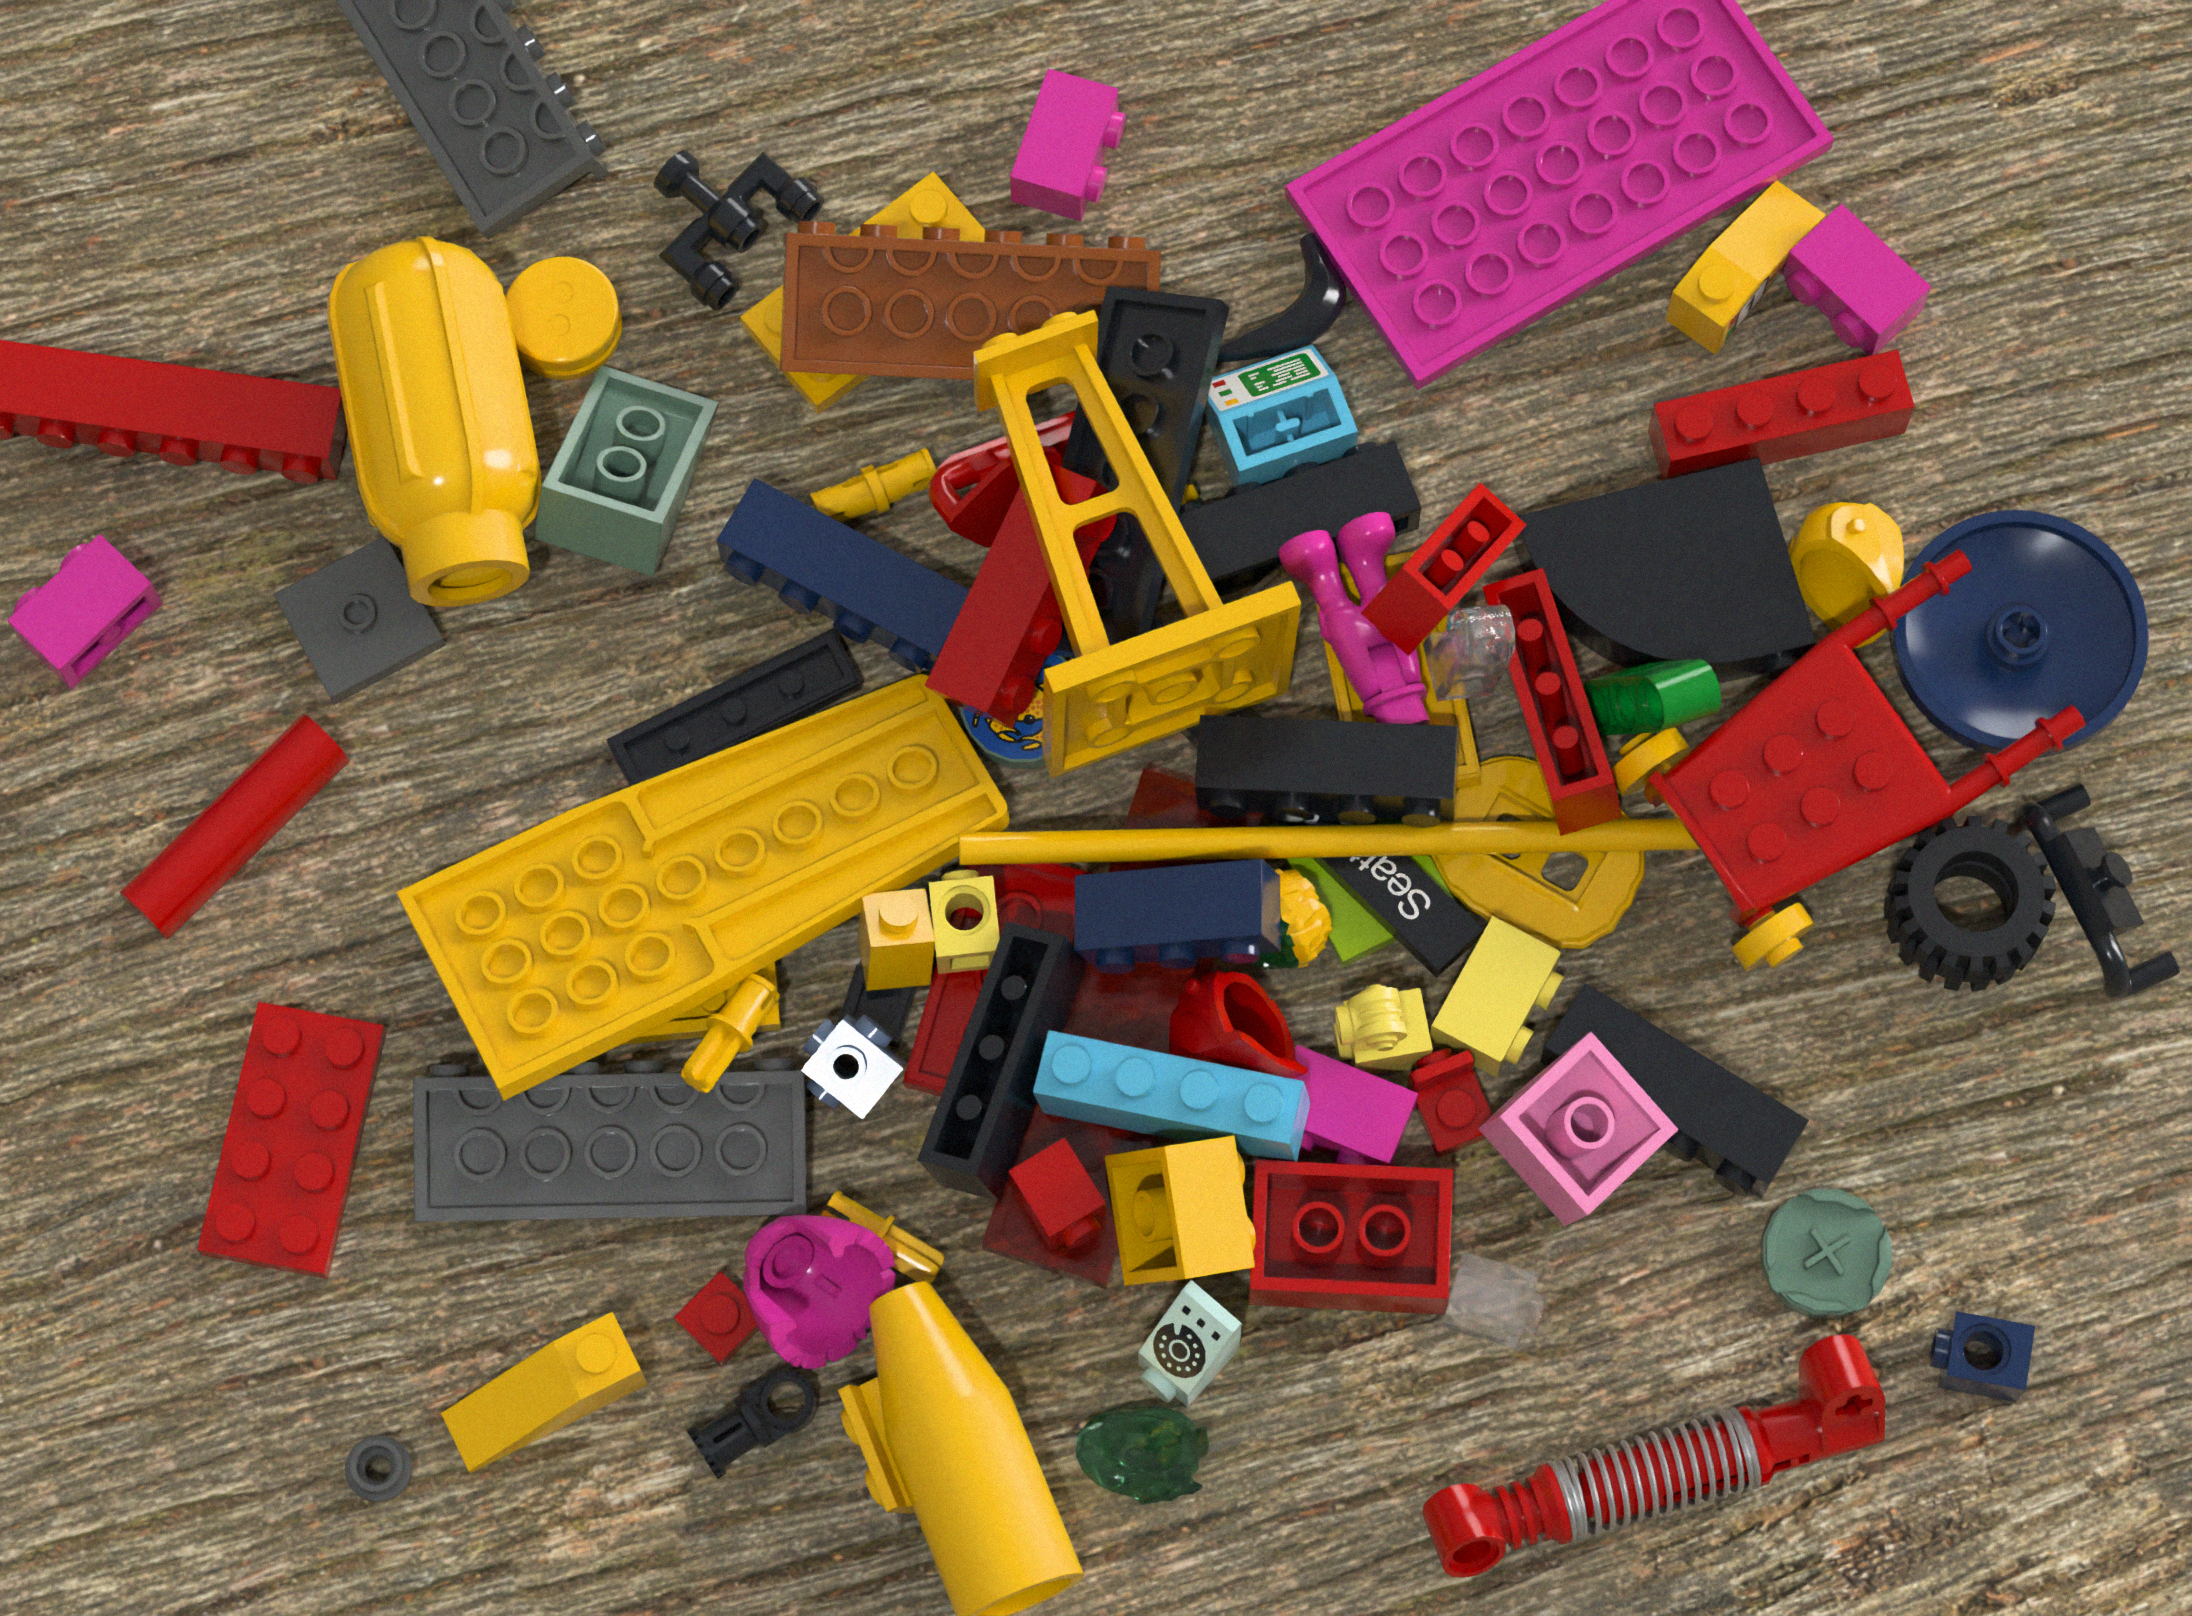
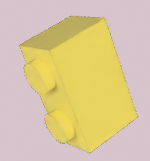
[1430,916,1564,1078]

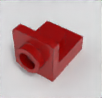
[1407,1048,1492,1158]

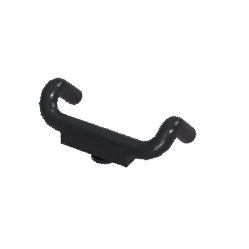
[2015,783,2180,999]

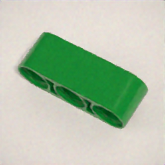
[1583,659,1721,736]

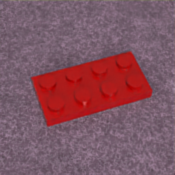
[197,1002,387,1279]

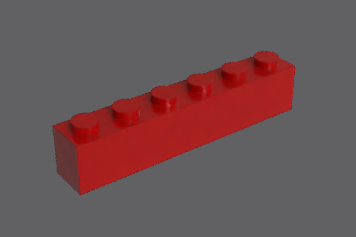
[0,340,348,484]

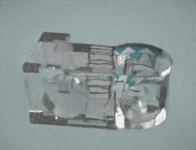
[1423,604,1515,702]

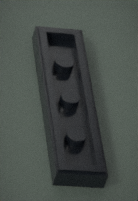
[606,629,863,787]

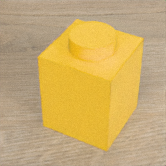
[857,888,935,991]

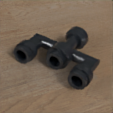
[654,150,824,311]

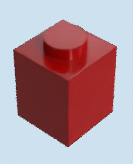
[1008,1137,1107,1251]

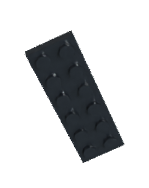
[1051,286,1230,658]

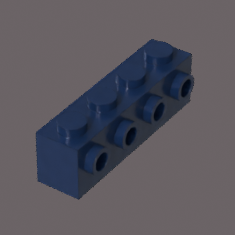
[716,477,970,673]

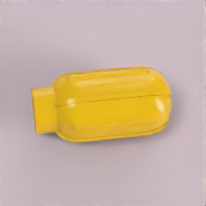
[327,236,542,607]

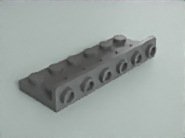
[336,0,609,240]
[413,1058,808,1222]

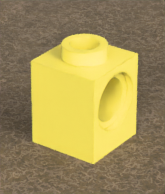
[928,870,1000,974]

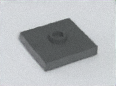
[273,536,446,705]

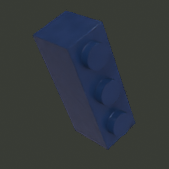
[1074,859,1281,974]

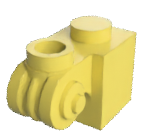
[1332,984,1433,1075]

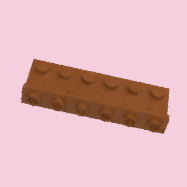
[780,221,1161,384]

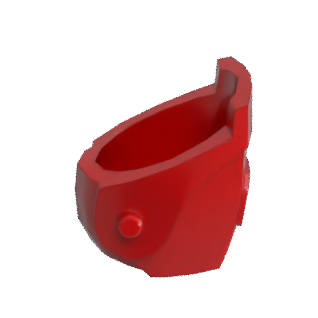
[1169,970,1308,1079]

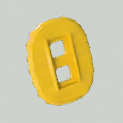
[1430,756,1646,950]

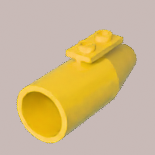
[838,1281,1085,1616]

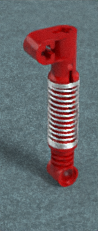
[1422,1334,1885,1578]

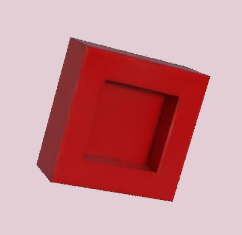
[674,1271,759,1367]

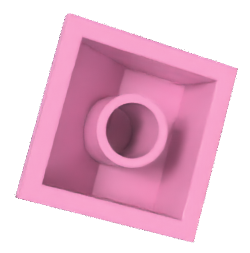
[1478,1032,1679,1226]

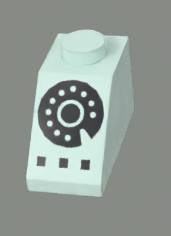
[1138,1280,1242,1407]

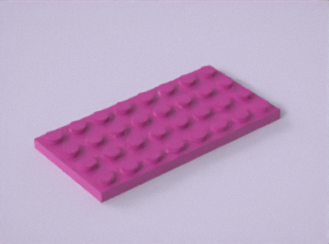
[1285,0,1834,390]

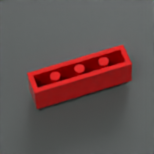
[1648,349,1915,481]
[925,462,1117,729]
[1482,568,1622,836]

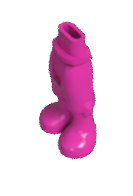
[1278,512,1430,725]

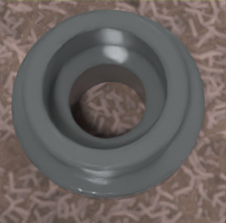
[345,1435,412,1503]

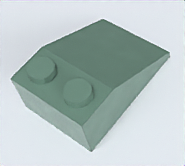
[534,365,719,577]

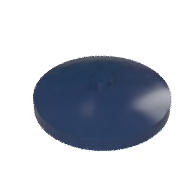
[1890,510,2149,758]

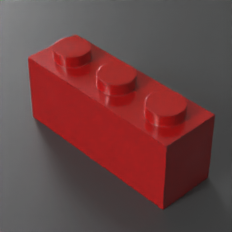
[1361,483,1527,656]

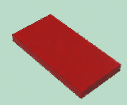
[903,863,1095,1097]

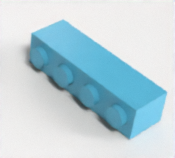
[1033,1030,1311,1162]

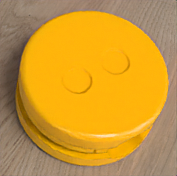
[506,257,622,380]

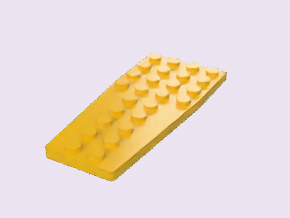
[396,674,1010,1101]

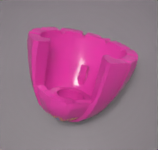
[743,1215,896,1369]

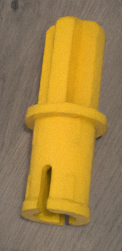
[681,973,780,1093]
[821,1189,945,1284]

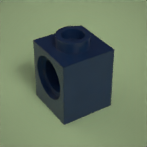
[1930,1311,2035,1402]

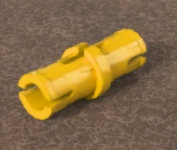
[809,447,937,523]

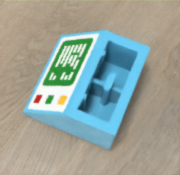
[1204,344,1358,487]

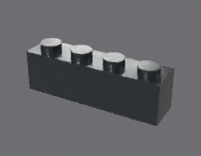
[1178,441,1421,597]
[1195,715,1459,828]
[917,921,1087,1202]
[1540,983,1809,1199]

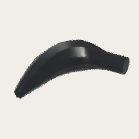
[1216,233,1345,362]

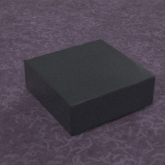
[837,965,918,1048]

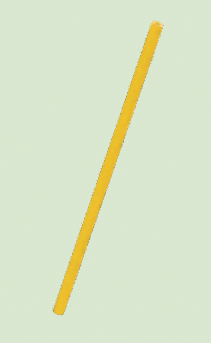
[958,818,1700,865]

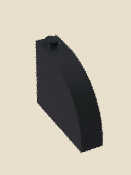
[1513,458,1816,682]

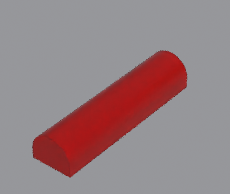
[119,714,349,940]

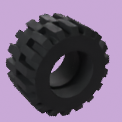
[1884,816,2056,992]

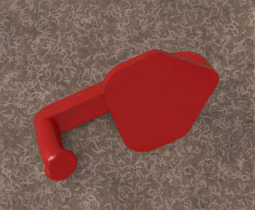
[928,411,1075,548]

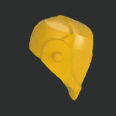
[1788,502,1904,650]

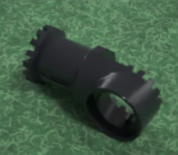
[686,1370,818,1479]

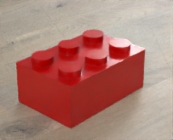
[1248,1160,1453,1315]

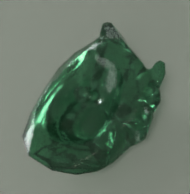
[1076,1406,1209,1505]

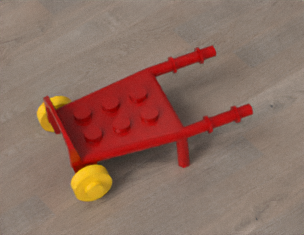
[1611,549,2086,972]

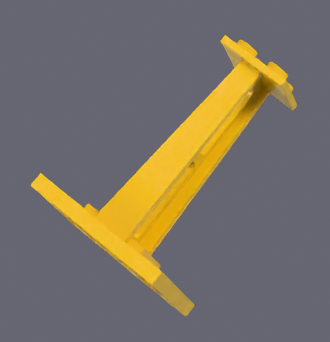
[973,310,1301,779]

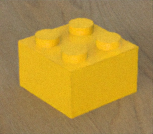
[1104,1135,1256,1286]

